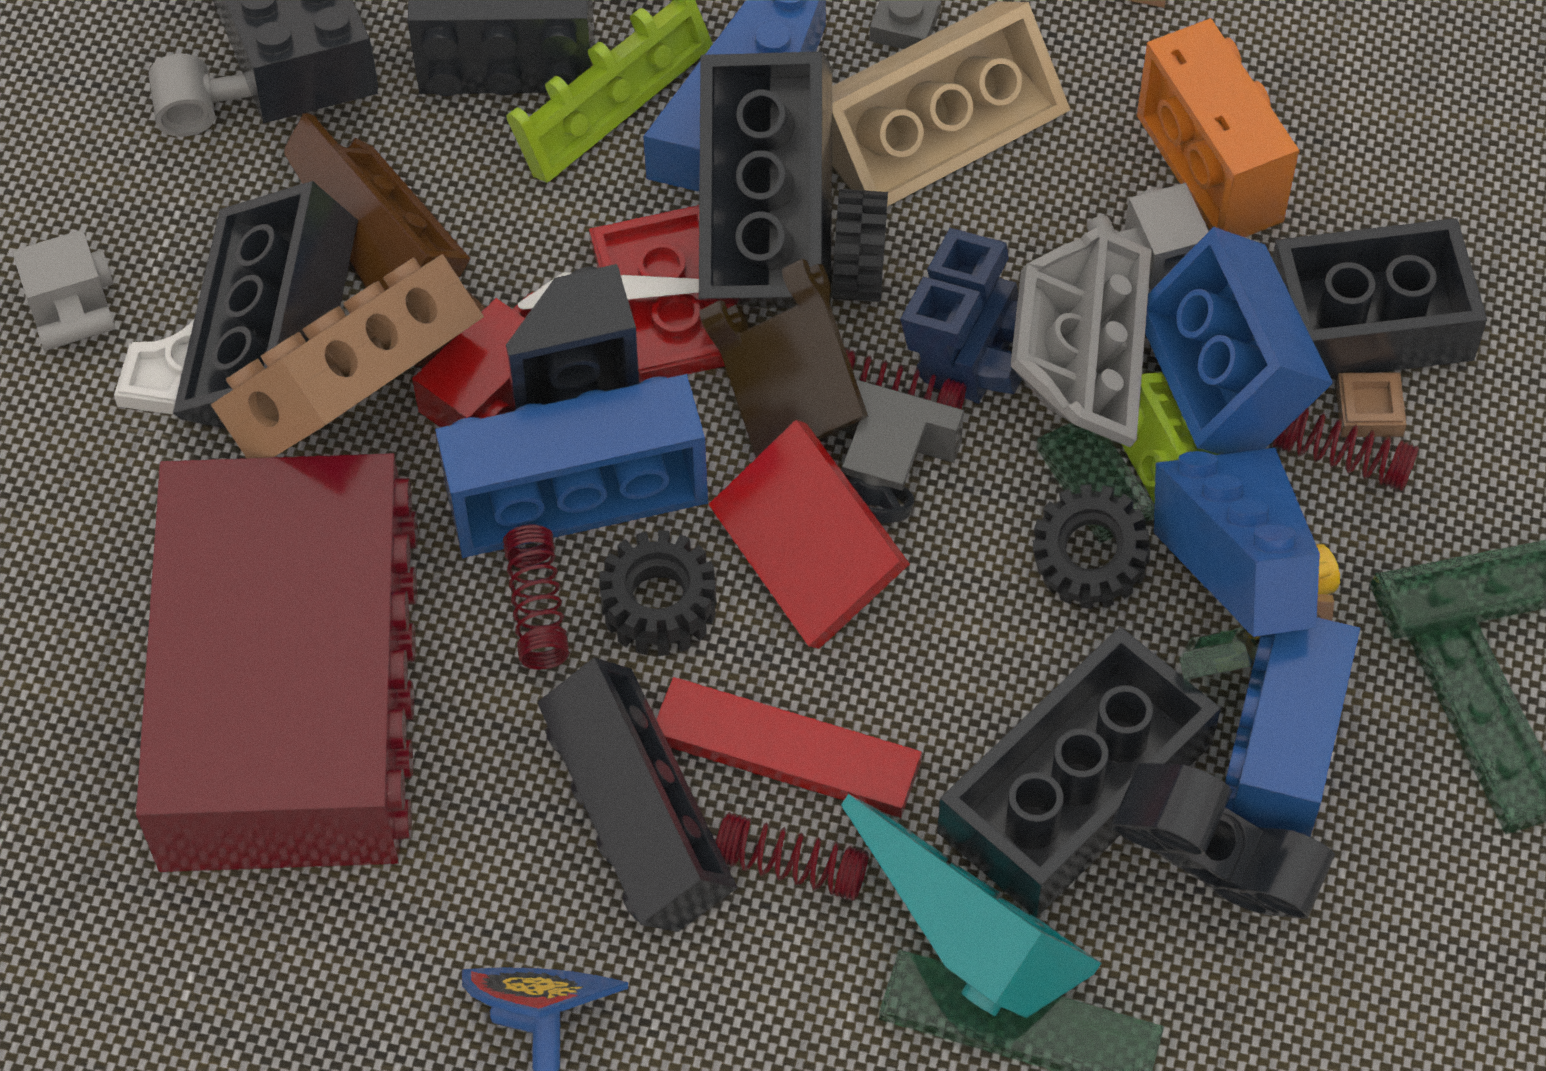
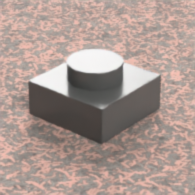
[870,0,941,49]

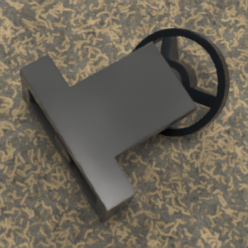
[841,380,964,523]

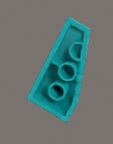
[841,794,1101,1018]

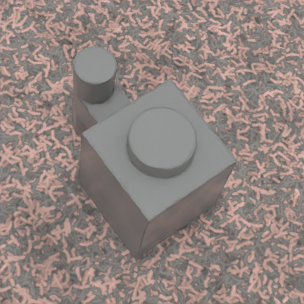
[1087,183,1209,290]
[12,230,115,351]

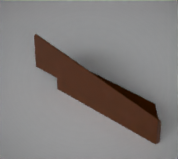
[284,113,485,366]

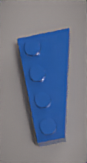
[643,0,826,192]
[1154,448,1320,637]

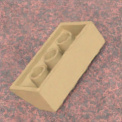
[832,1,1071,207]

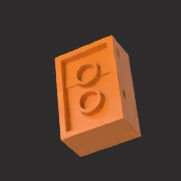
[1137,18,1299,237]

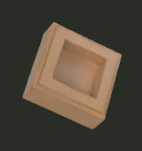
[1335,372,1407,437]

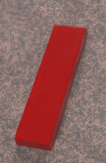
[656,677,922,818]

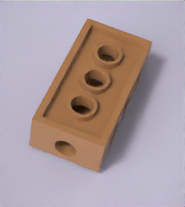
[211,254,484,458]

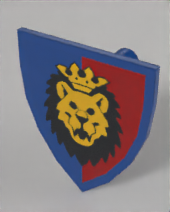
[462,967,628,1071]

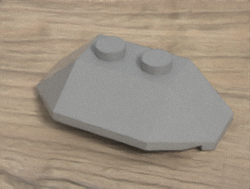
[1011,227,1152,447]

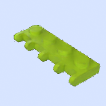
[506,0,713,183]

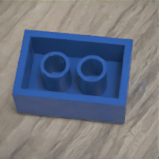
[1145,227,1333,454]
[1225,617,1360,837]

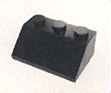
[506,264,640,411]

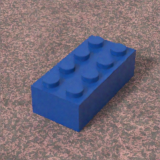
[435,374,708,558]

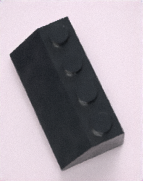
[699,51,832,308]
[173,181,358,429]

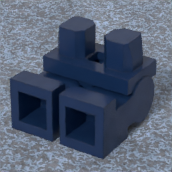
[900,228,1022,404]

